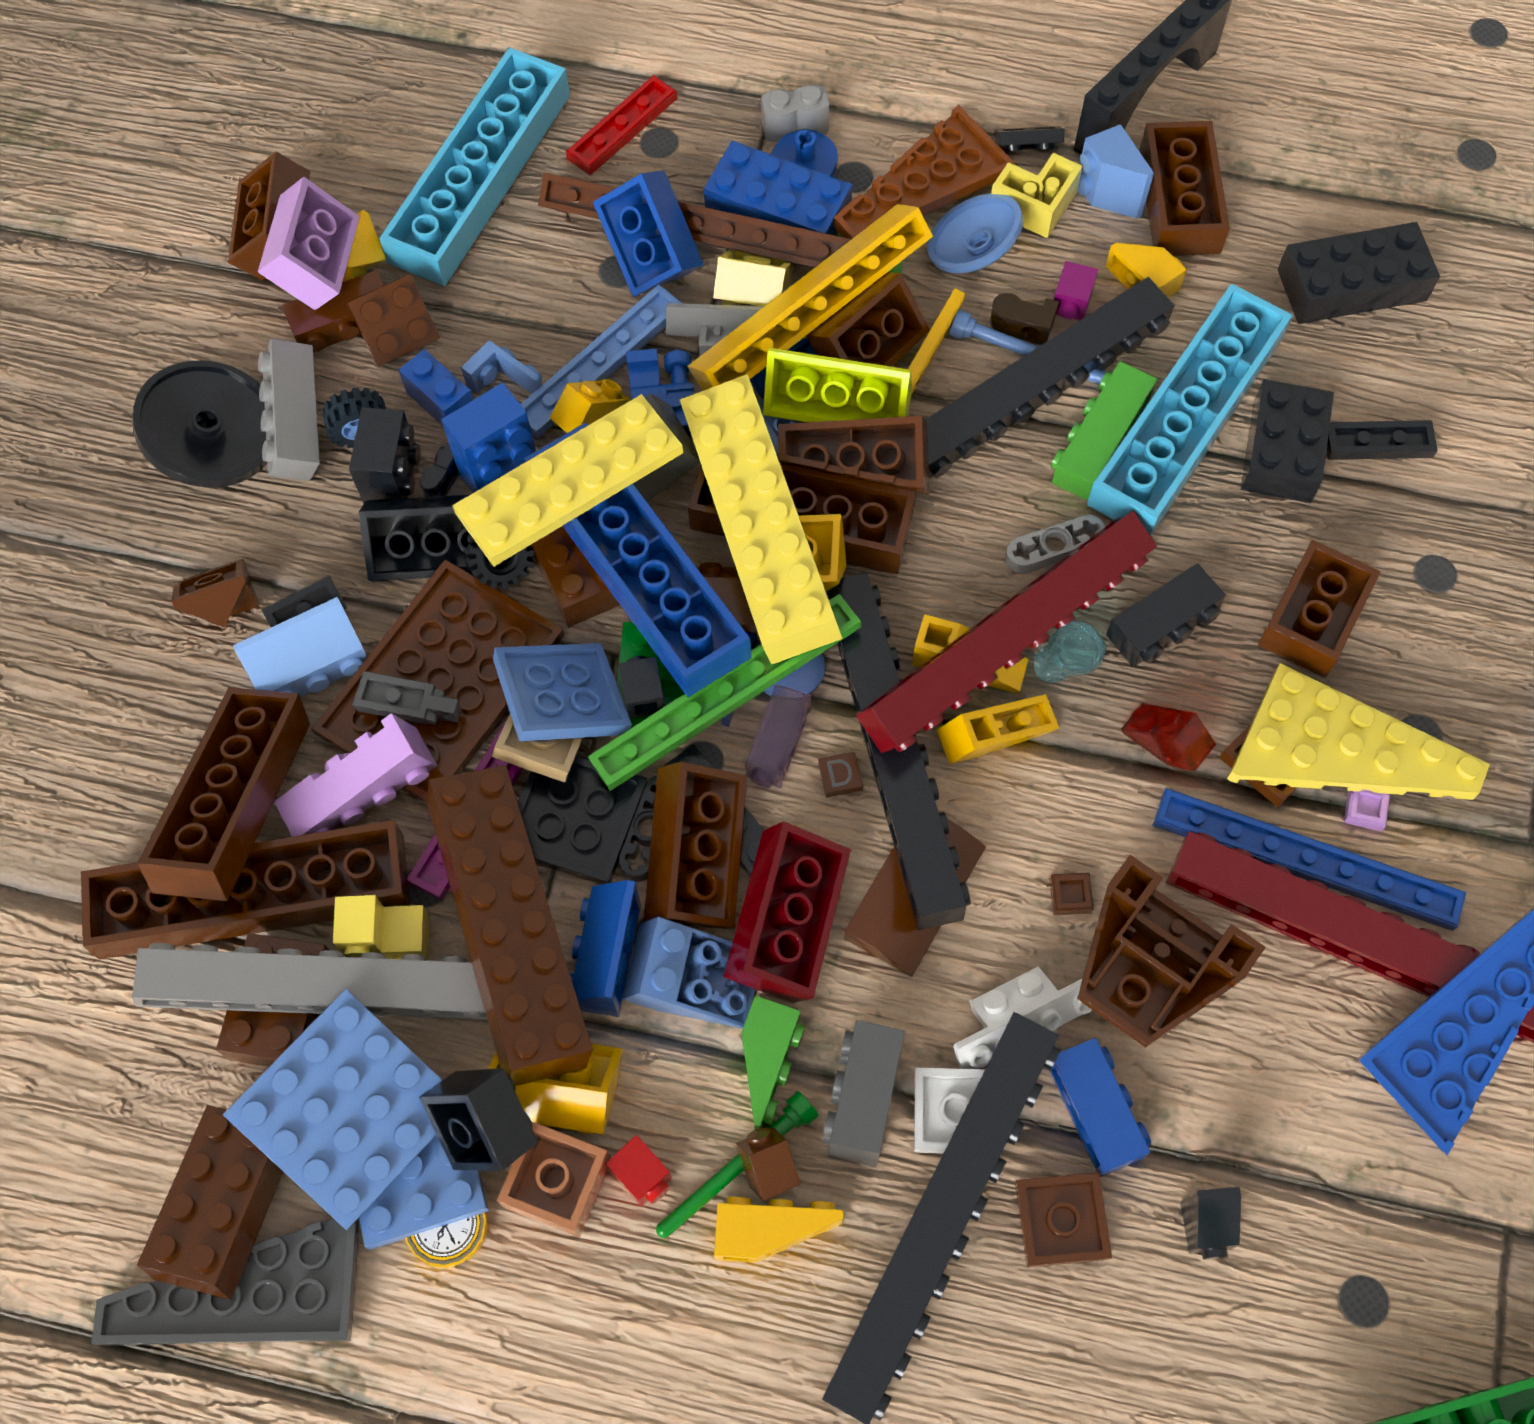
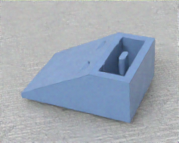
[621,917,755,1029]

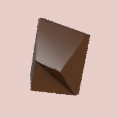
[171,558,260,628]

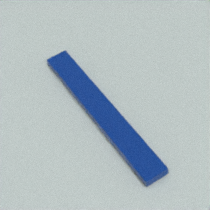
[1152,788,1466,931]

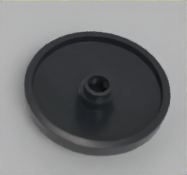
[132,360,267,488]

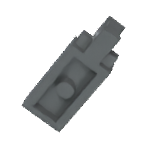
[352,672,462,724]

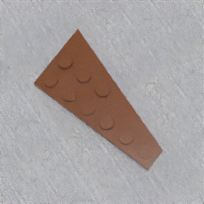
[833,105,1016,239]

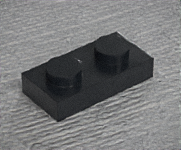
[995,126,1065,151]

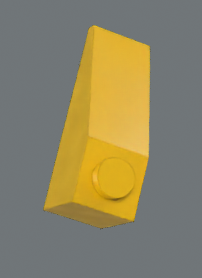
[936,694,1059,765]

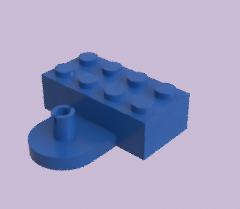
[703,129,852,236]

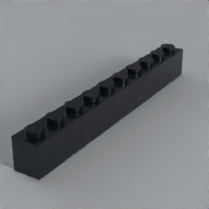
[925,276,1174,478]
[826,573,971,930]
[822,1012,1061,1424]

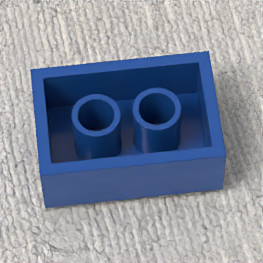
[441,382,536,493]

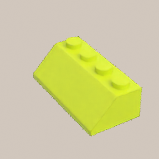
[763,348,912,422]

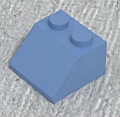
[1078,124,1154,218]

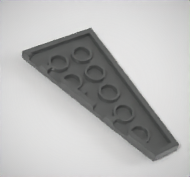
[91,1218,359,1345]

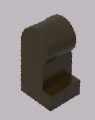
[990,293,1059,345]

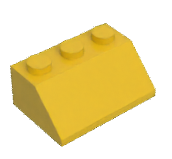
[488,1044,623,1135]

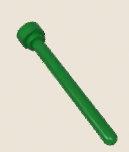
[656,1091,819,1238]

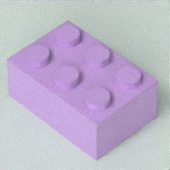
[258,177,360,310]

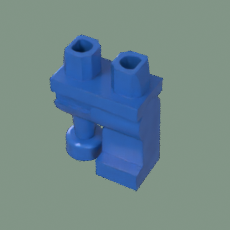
[626,348,695,437]

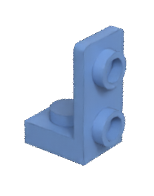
[461,340,542,394]

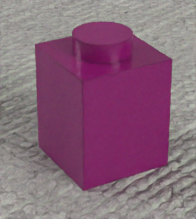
[1054,261,1098,321]

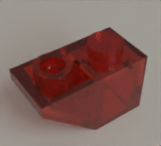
[1121,703,1216,772]

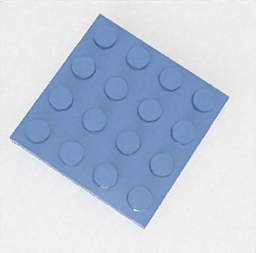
[223,989,442,1231]

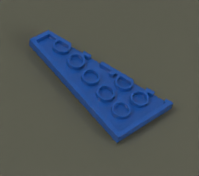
[1357,907,1534,1156]

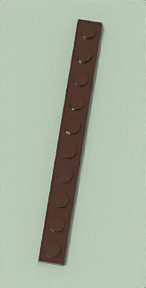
[538,172,851,267]

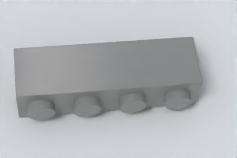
[258,339,320,481]

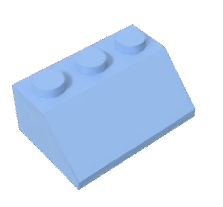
[233,597,367,697]

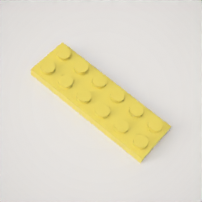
[452,394,683,567]

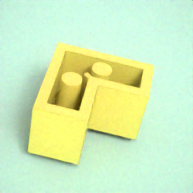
[991,153,1083,238]
[333,895,430,961]

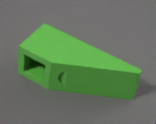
[742,995,806,1130]

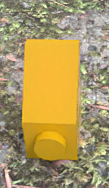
[1105,243,1187,298]

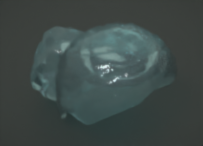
[1033,621,1105,683]

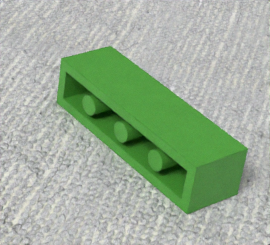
[1051,361,1157,501]

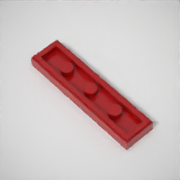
[566,75,678,176]

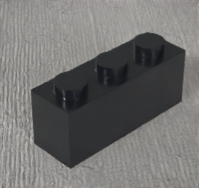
[1106,563,1226,668]

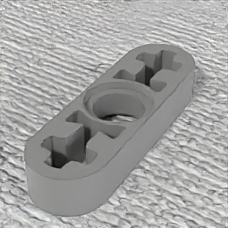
[1005,515,1105,574]

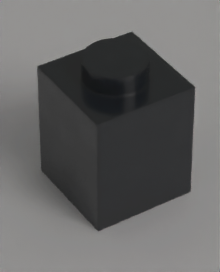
[619,656,665,719]

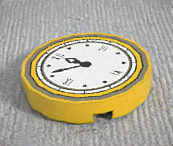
[405,1212,488,1269]

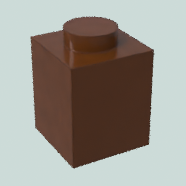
[736,1127,801,1201]

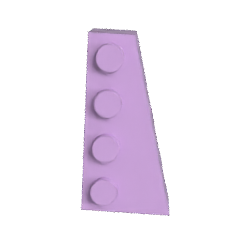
[274,713,438,837]

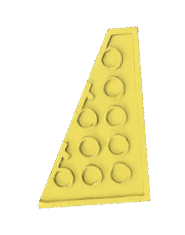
[1227,663,1490,800]

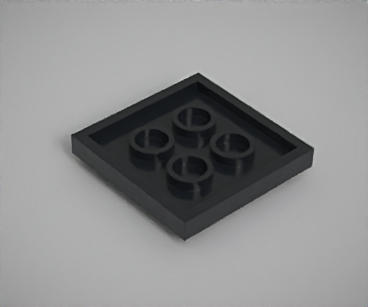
[518,756,648,884]

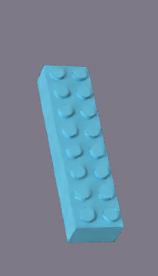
[379,47,570,287]
[1087,283,1293,536]

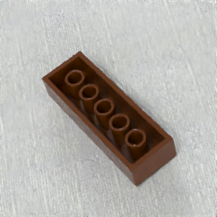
[688,463,916,574]
[137,687,310,901]

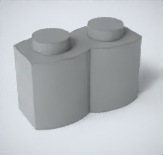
[761,85,829,142]

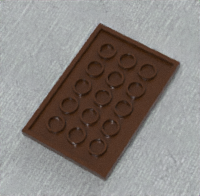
[311,560,564,804]

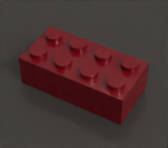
[723,821,851,1003]

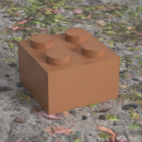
[497,1122,611,1238]

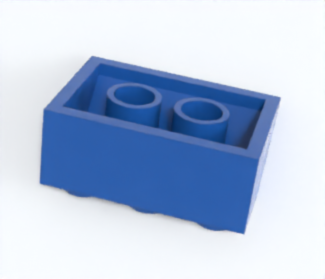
[593,170,704,297]
[569,880,641,1017]

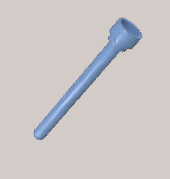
[949,309,1106,384]

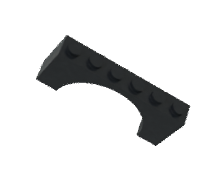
[1074,0,1232,154]

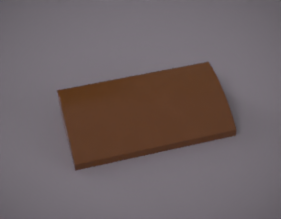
[844,818,986,977]

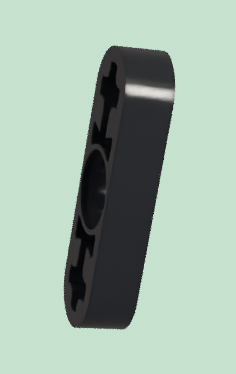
[619,775,657,882]

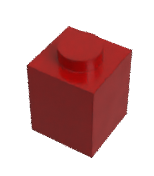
[605,1135,672,1207]

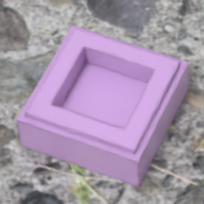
[1344,790,1390,832]

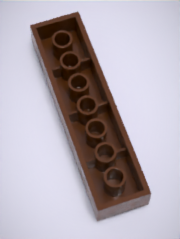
[427,765,593,1086]
[81,820,411,960]

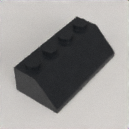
[359,495,512,581]

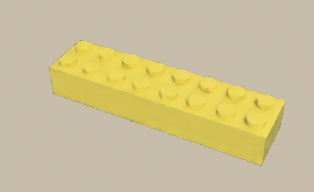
[680,374,843,665]

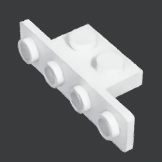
[953,966,1092,1069]

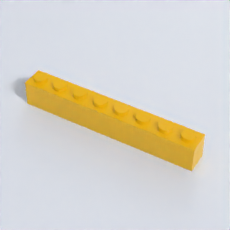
[687,204,933,391]

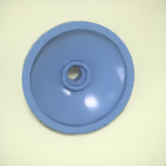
[927,193,1024,273]

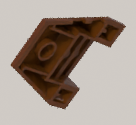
[1077,855,1266,1048]

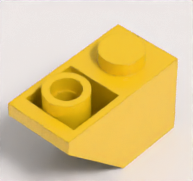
[549,379,631,433]

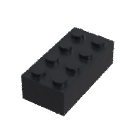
[1277,222,1440,324]

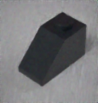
[1180,1187,1241,1260]

